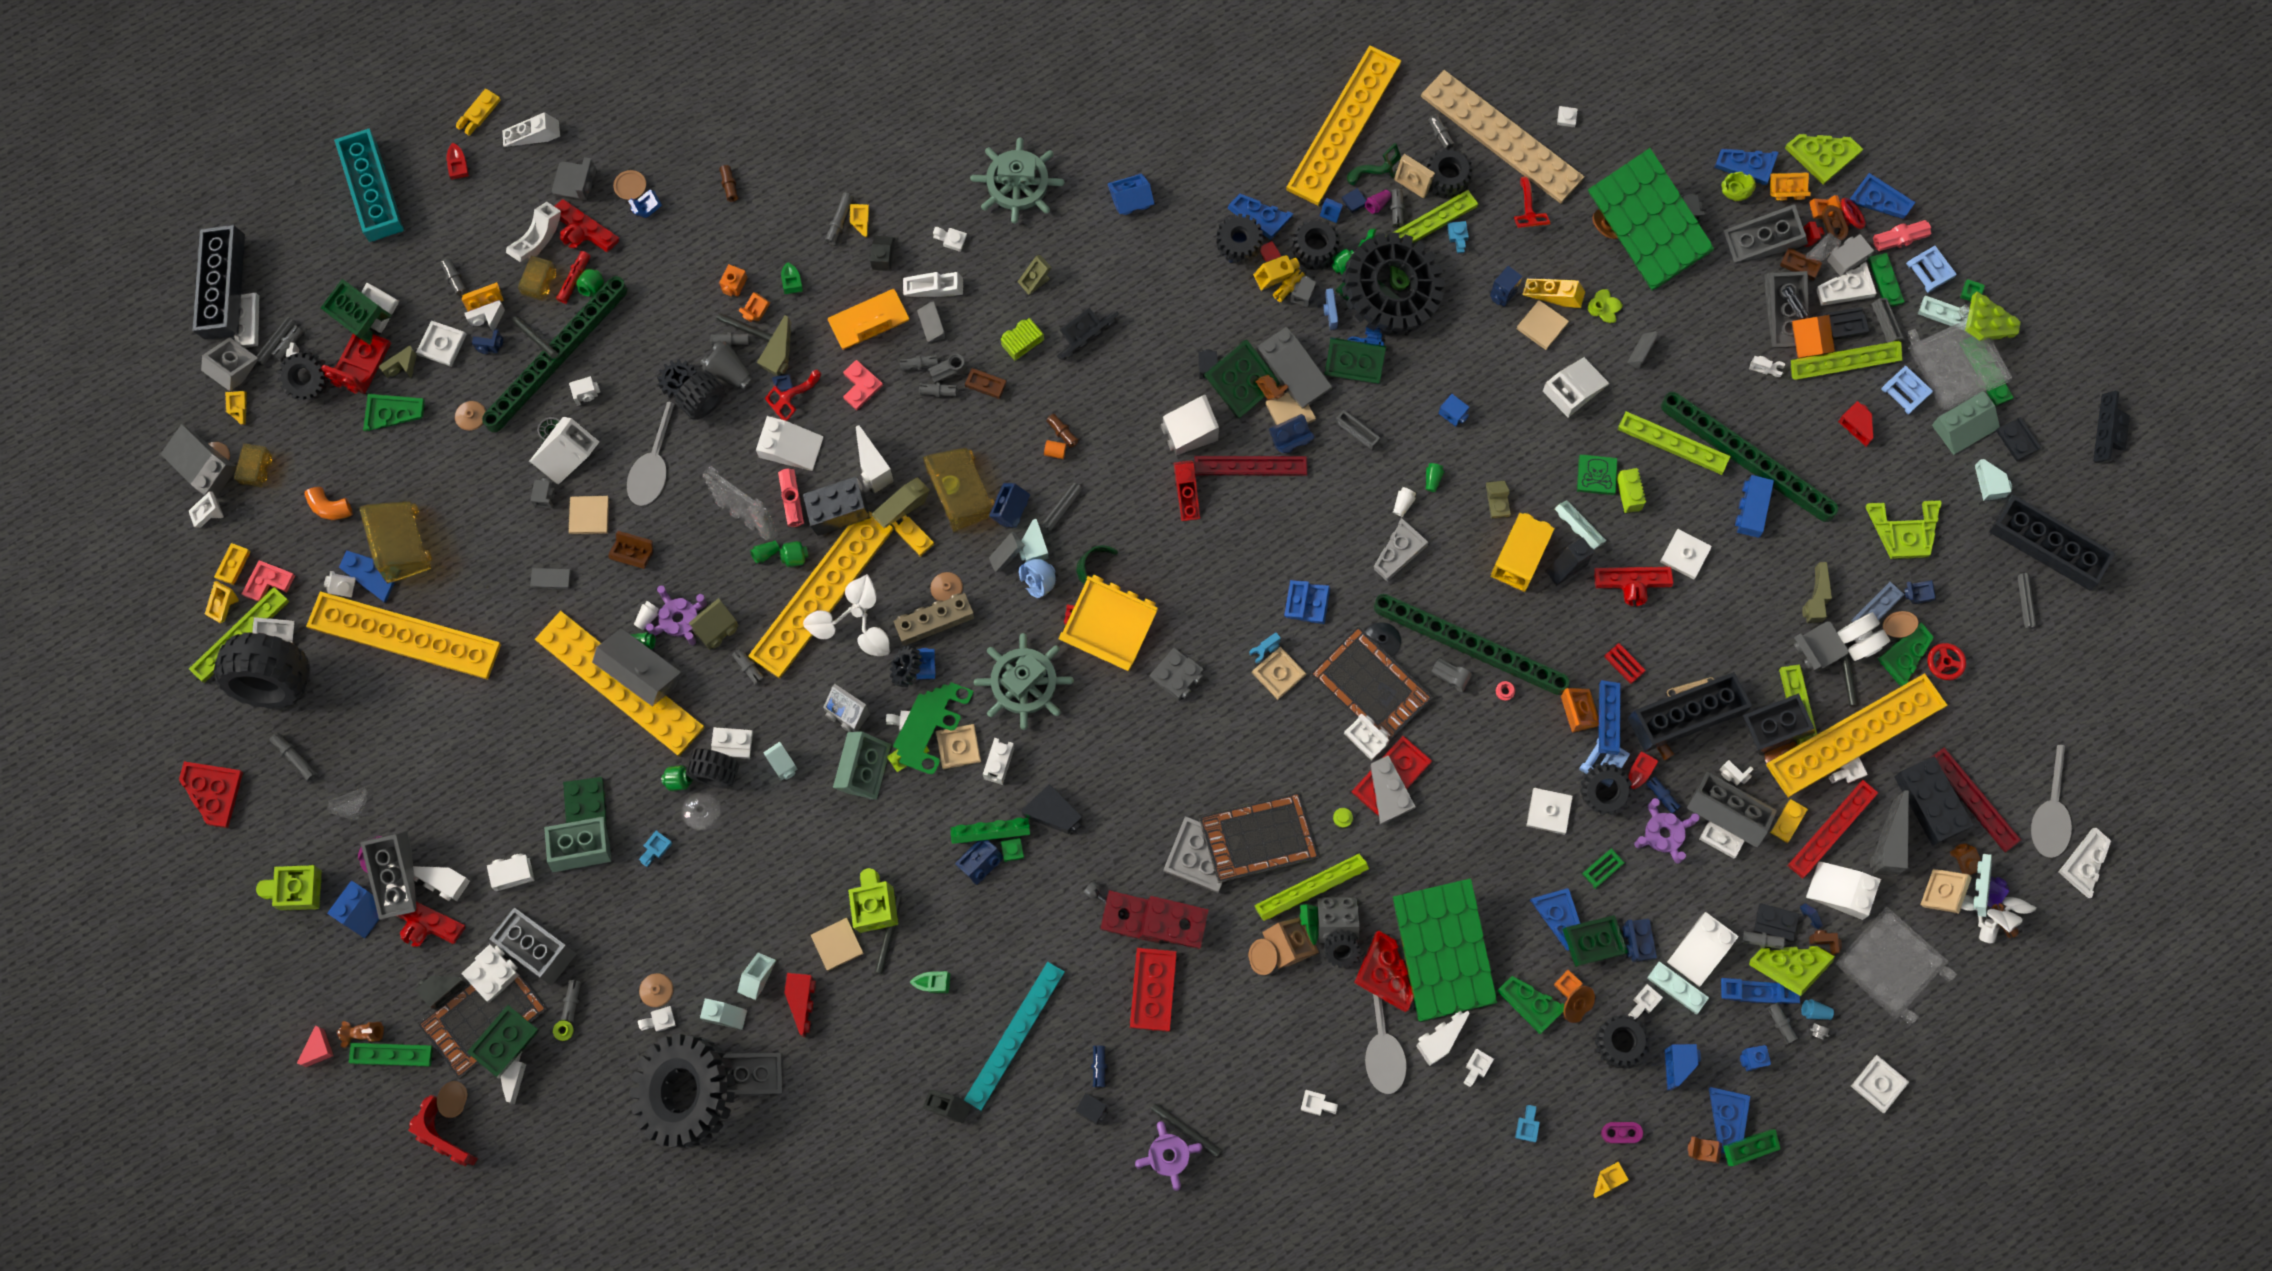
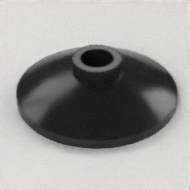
[1364,622,1401,658]

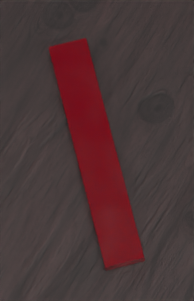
[1194,456,1307,476]
[1930,747,2021,852]

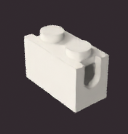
[983,738,1014,785]
[487,854,535,891]

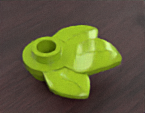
[1588,289,1623,323]

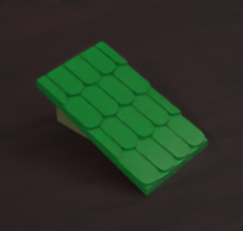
[1588,148,1714,291]
[1393,878,1497,1022]

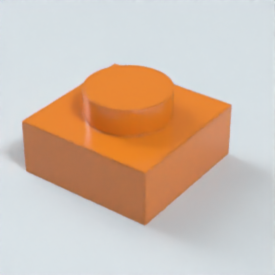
[1554,970,1583,998]

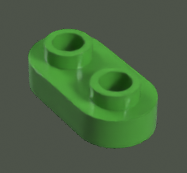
[1390,266,1410,291]

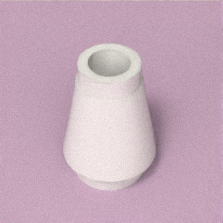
[1393,487,1416,517]
[634,601,660,630]

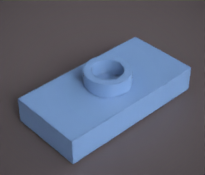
[1324,288,1338,330]

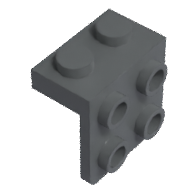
[552,157,596,201]
[1794,621,1848,672]
[1317,897,1360,943]

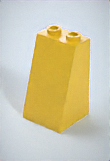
[1490,513,1555,592]

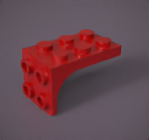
[321,334,391,394]
[408,1095,478,1167]

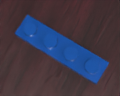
[1598,680,1620,755]

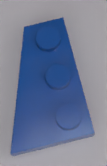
[1714,149,1778,185]
[1850,173,1915,219]
[1228,194,1294,240]
[339,550,401,603]
[1530,888,1580,952]
[1709,1087,1750,1154]

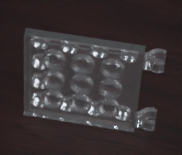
[1907,305,2013,412]
[703,466,778,541]
[1834,906,1957,1025]

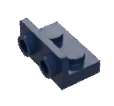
[1269,414,1315,453]
[955,840,1003,885]
[1623,919,1657,962]

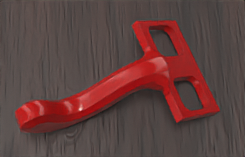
[1514,176,1550,228]
[765,369,822,421]

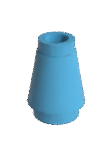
[1801,999,1834,1020]

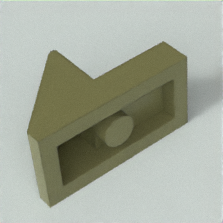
[1018,255,1052,295]
[379,346,417,378]
[1486,481,1511,519]

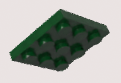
[1204,339,1280,418]

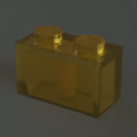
[518,256,556,301]
[234,443,272,488]

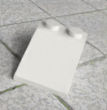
[756,416,823,471]
[856,425,893,493]
[1806,861,1881,920]
[1667,912,1739,987]

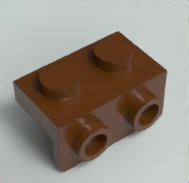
[609,531,653,569]

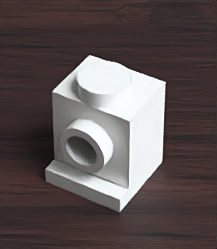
[569,376,600,406]

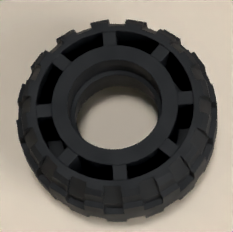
[214,632,311,709]

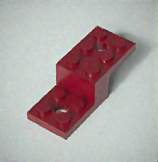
[1100,890,1209,949]

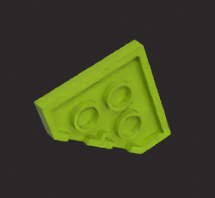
[1785,134,1863,185]
[1965,291,2021,341]
[1749,946,1835,996]

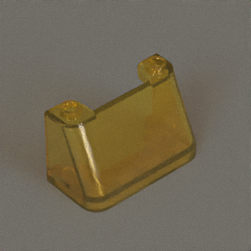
[923,447,995,532]
[360,501,432,584]

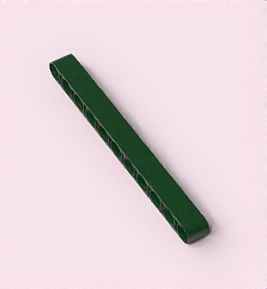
[482,276,627,432]
[1661,392,1838,522]
[1374,594,1570,695]

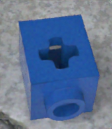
[1438,394,1469,427]

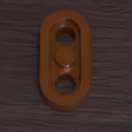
[1822,205,1848,241]

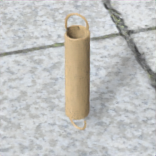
[1667,677,1714,697]

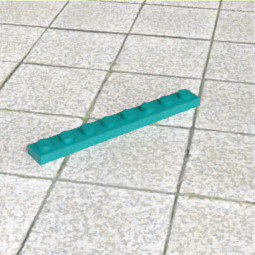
[964,962,1065,1111]

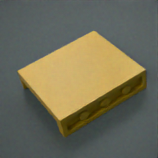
[1058,575,1158,671]

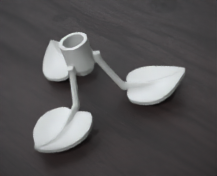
[803,574,890,656]
[1961,895,2037,943]

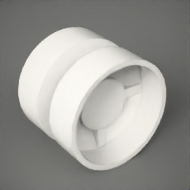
[1837,612,1890,661]

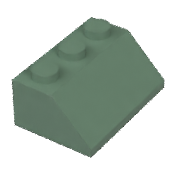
[1932,391,2000,455]
[833,732,891,800]
[544,817,611,872]

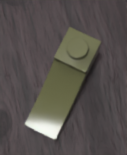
[1802,562,1832,623]

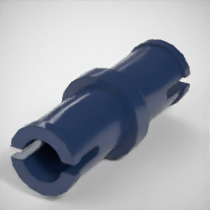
[1646,776,1681,814]
[1091,1046,1107,1087]

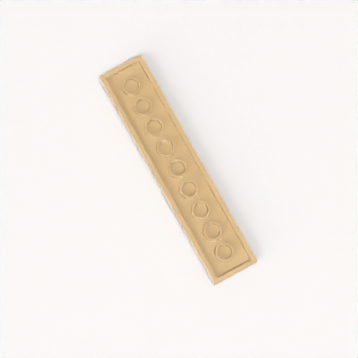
[1421,70,1584,204]

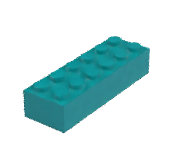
[334,128,404,242]

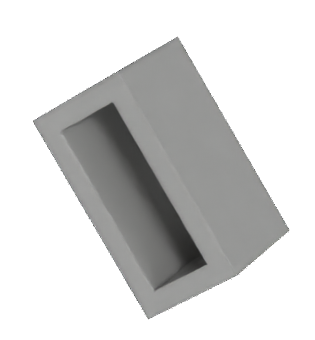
[1827,234,1874,276]

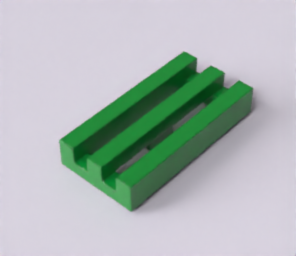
[1582,848,1625,889]

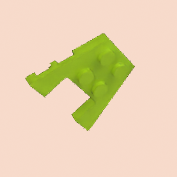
[1866,501,1941,559]

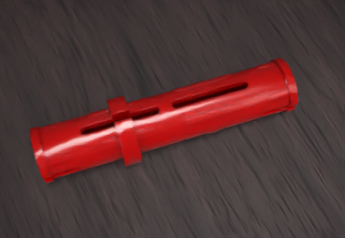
[556,251,591,304]

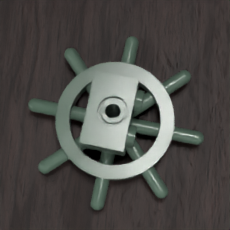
[970,137,1065,224]
[973,633,1074,730]

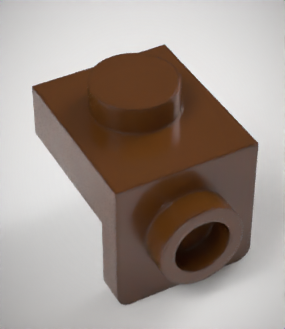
[1950,843,1981,875]
[1809,930,1842,956]

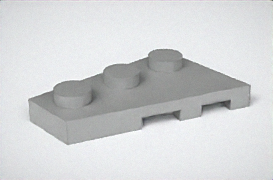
[1374,518,1428,582]
[1370,756,1415,825]

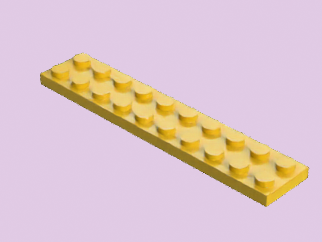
[1286,45,1401,206]
[748,511,894,679]
[306,592,501,680]
[535,611,705,756]
[1766,673,1947,798]

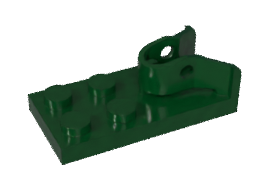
[321,279,392,345]

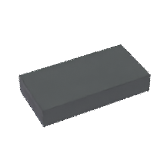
[530,568,571,589]

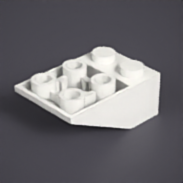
[1543,357,1609,417]
[529,417,599,484]

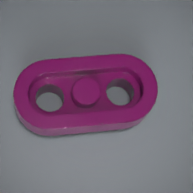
[1601,1122,1643,1144]

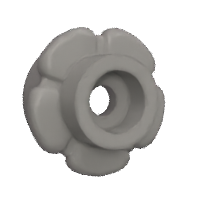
[1810,1023,1830,1040]

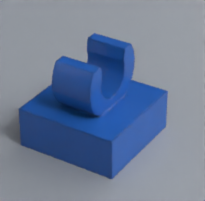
[1320,198,1343,223]

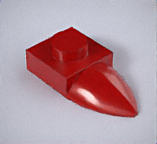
[447,143,469,180]
[1628,751,1659,789]

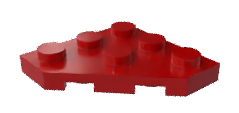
[179,761,243,828]
[1354,931,1414,1012]

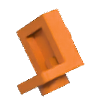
[1809,195,1842,219]
[739,292,771,322]

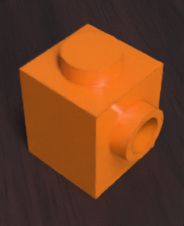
[719,264,748,296]

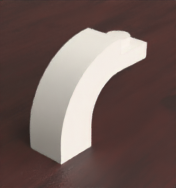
[506,202,561,262]

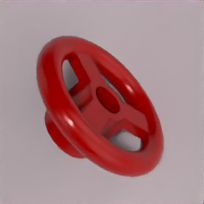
[1841,198,1865,229]
[1927,643,1966,680]

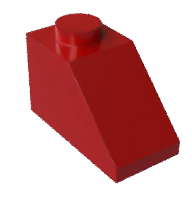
[1838,401,1873,447]

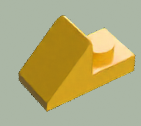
[205,581,239,623]

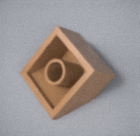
[1262,917,1319,969]

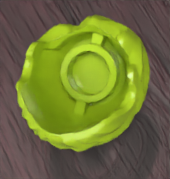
[1721,172,1756,201]

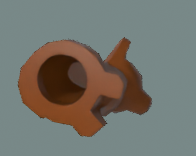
[337,1021,384,1048]

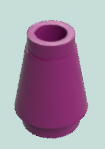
[1365,190,1392,214]

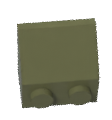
[689,598,739,650]

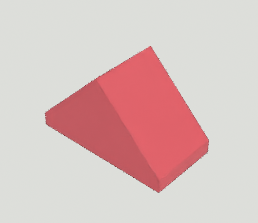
[297,1026,333,1067]

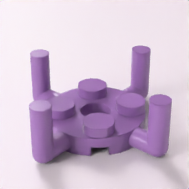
[646,586,707,645]
[1634,798,1699,864]
[1135,1121,1203,1191]

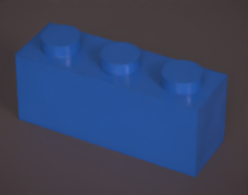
[1735,475,1774,538]

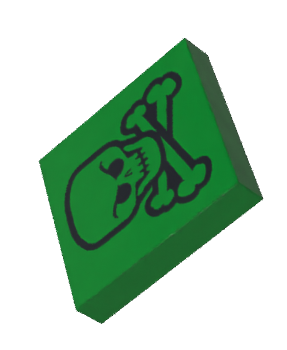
[1577,454,1617,495]

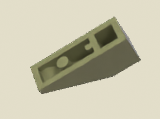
[757,315,791,376]
[872,477,930,528]

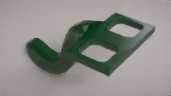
[1347,143,1401,185]

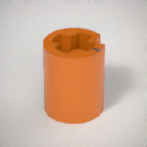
[1044,440,1066,459]

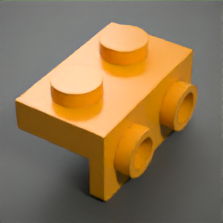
[1770,172,1811,200]
[462,282,504,312]

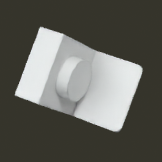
[465,300,505,332]
[189,491,224,527]

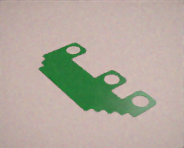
[893,682,973,774]

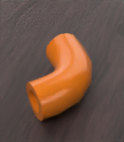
[305,487,353,520]

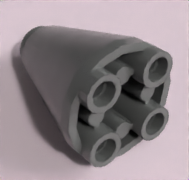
[700,340,753,390]

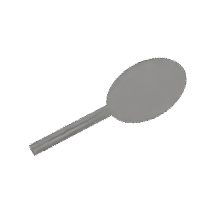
[627,402,674,506]
[2031,745,2072,858]
[1365,994,1406,1094]

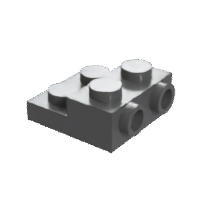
[1149,648,1204,701]

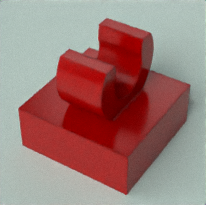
[1803,222,1825,247]

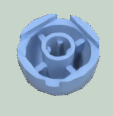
[1019,559,1056,598]

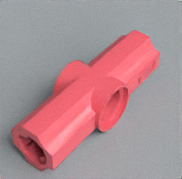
[1873,220,1931,251]
[778,468,804,527]

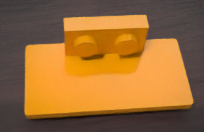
[828,289,909,350]

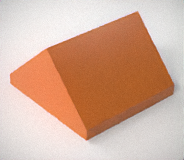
[1792,315,1835,358]
[1561,688,1599,733]

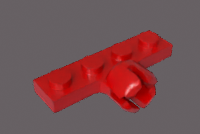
[554,199,619,252]
[1594,567,1673,606]
[397,902,465,947]

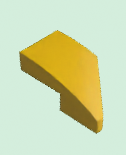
[850,204,869,237]
[225,391,247,425]
[1593,1162,1629,1198]

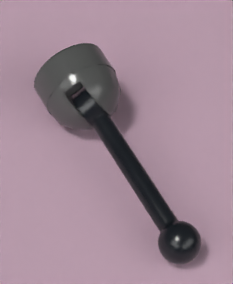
[1083,881,1125,918]

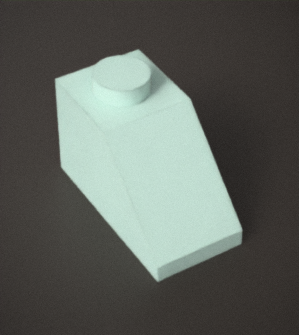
[1975,459,2012,501]
[1019,519,1049,562]
[763,742,798,780]
[737,953,776,1000]
[700,998,747,1030]

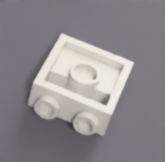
[461,944,519,1003]

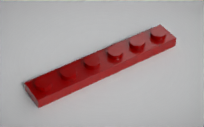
[1787,780,1878,879]

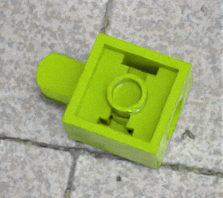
[256,865,322,910]
[848,868,898,933]

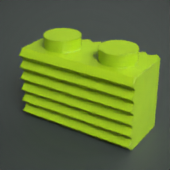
[1001,318,1044,361]
[1616,468,1646,513]

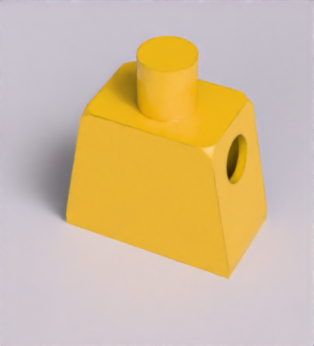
[1253,255,1300,291]

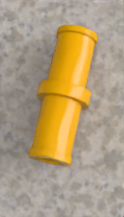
[1273,269,1305,302]

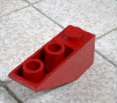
[1173,460,1200,521]
[785,973,816,1038]

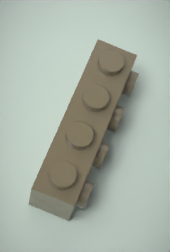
[893,593,974,646]

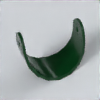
[1076,545,1118,585]

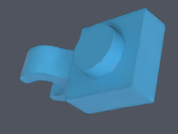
[1447,221,1469,253]
[1249,633,1281,664]
[639,831,672,867]
[1515,1105,1540,1143]

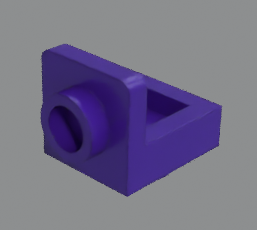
[1988,876,2009,907]

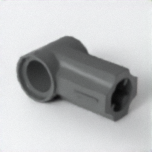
[928,354,966,384]
[1431,658,1472,692]

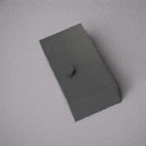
[592,628,681,707]
[1687,772,1777,848]

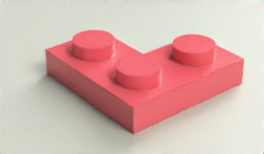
[843,360,883,410]
[242,560,295,602]

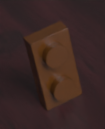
[1780,248,1822,281]
[965,368,1006,399]

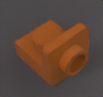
[1255,375,1288,400]
[1688,1136,1722,1163]

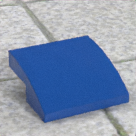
[1284,580,1330,624]

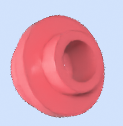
[1496,681,1515,701]

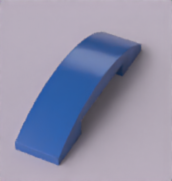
[1721,978,1800,1004]

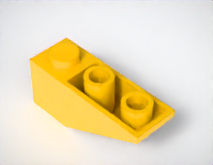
[1523,279,1585,308]

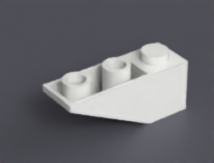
[502,112,560,147]
[413,866,470,901]
[1416,1011,1469,1066]

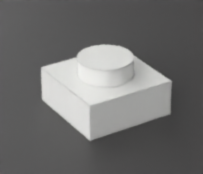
[1557,106,1577,127]

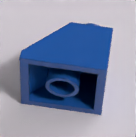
[1108,174,1154,215]
[327,880,379,938]
[1665,1044,1701,1090]

